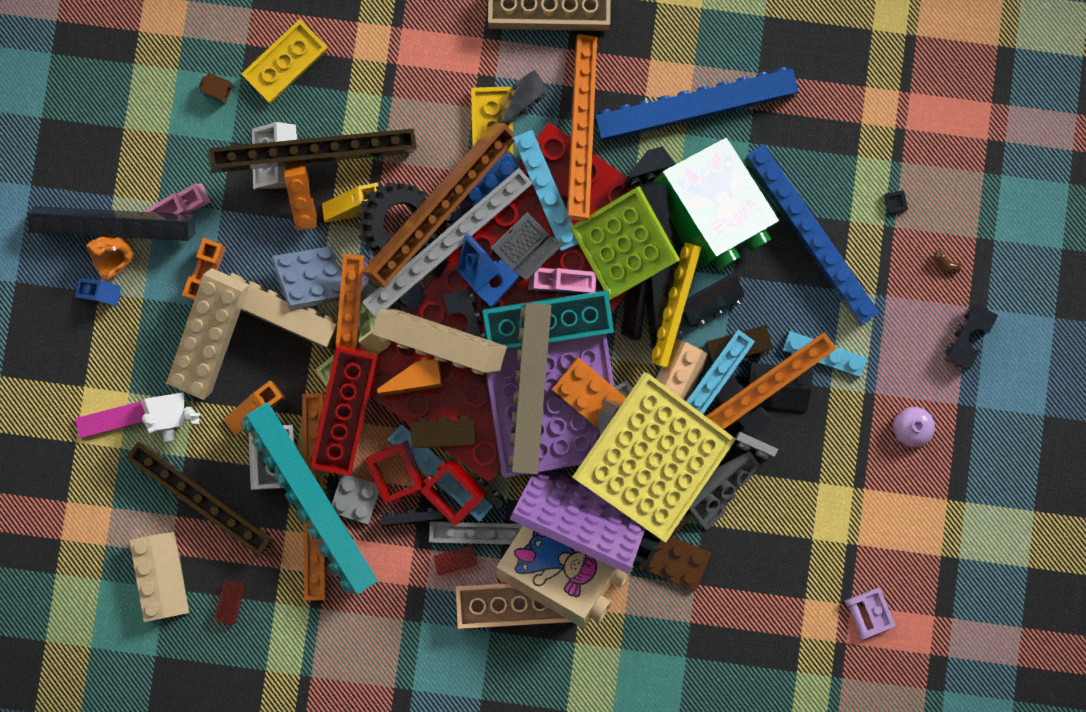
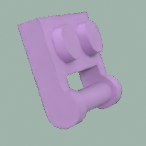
[845,587,896,640]

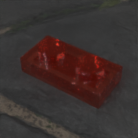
[433,545,478,576]
[214,580,246,625]

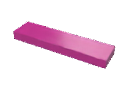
[75,401,145,438]

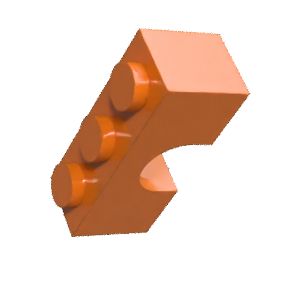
[284,163,317,231]
[182,238,226,301]

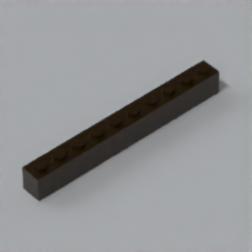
[207,128,417,173]

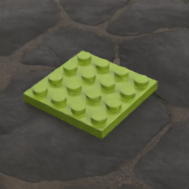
[570,186,680,300]

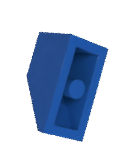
[75,278,121,306]

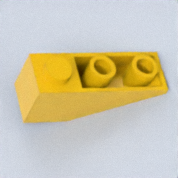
[322,183,379,223]

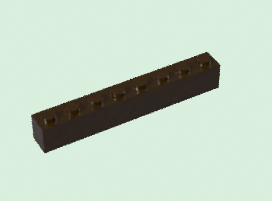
[126,442,274,556]

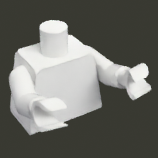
[141,393,200,442]

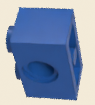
[473,260,520,308]

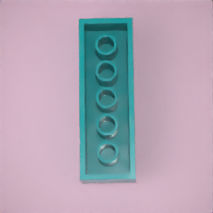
[483,290,614,349]

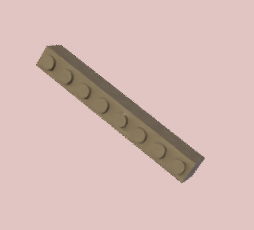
[508,303,551,474]

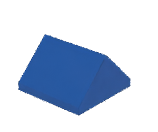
[457,234,500,290]

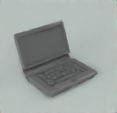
[490,212,564,280]

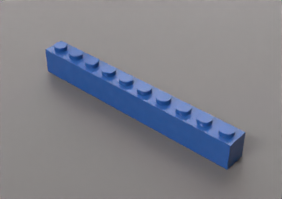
[595,67,799,142]
[745,144,880,326]

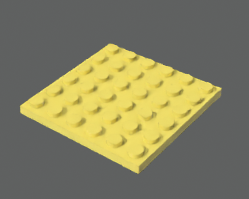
[572,372,736,542]

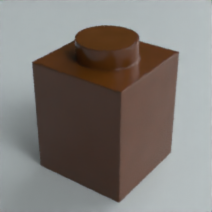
[199,72,234,104]

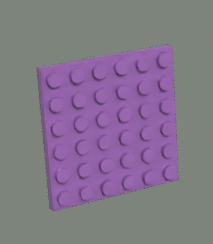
[486,334,615,478]
[510,469,645,574]

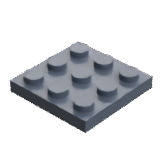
[272,246,342,310]

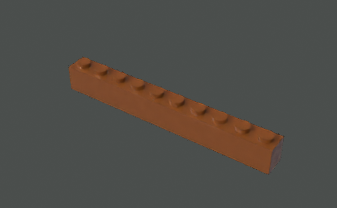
[362,123,516,287]

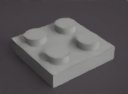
[734,432,778,460]
[332,475,380,525]

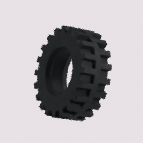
[356,182,436,262]

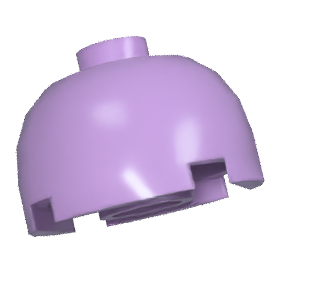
[893,407,935,448]

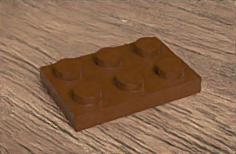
[638,534,711,591]

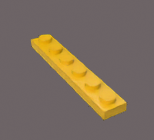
[651,243,701,367]

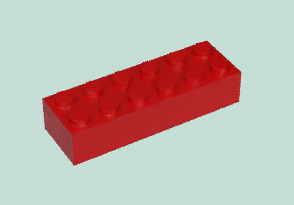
[310,343,378,476]

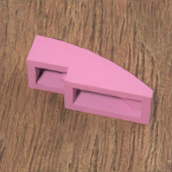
[143,184,211,214]
[528,268,596,293]

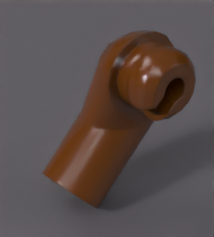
[933,250,961,273]

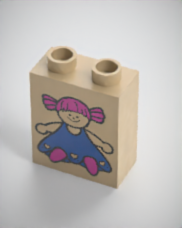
[497,526,633,629]

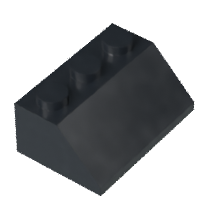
[682,272,745,328]
[747,363,813,412]

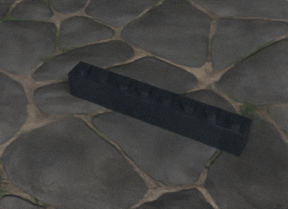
[634,182,683,348]
[27,206,196,241]

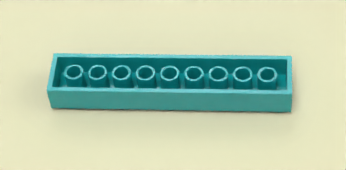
[241,402,378,595]

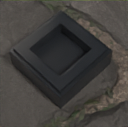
[883,190,908,215]

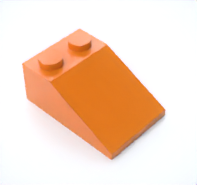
[377,356,443,396]

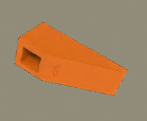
[224,381,286,435]

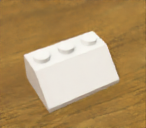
[252,122,297,189]
[248,425,294,490]

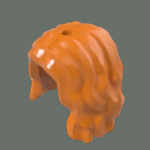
[86,236,133,282]

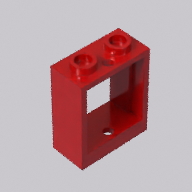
[365,440,425,504]
[420,459,488,526]

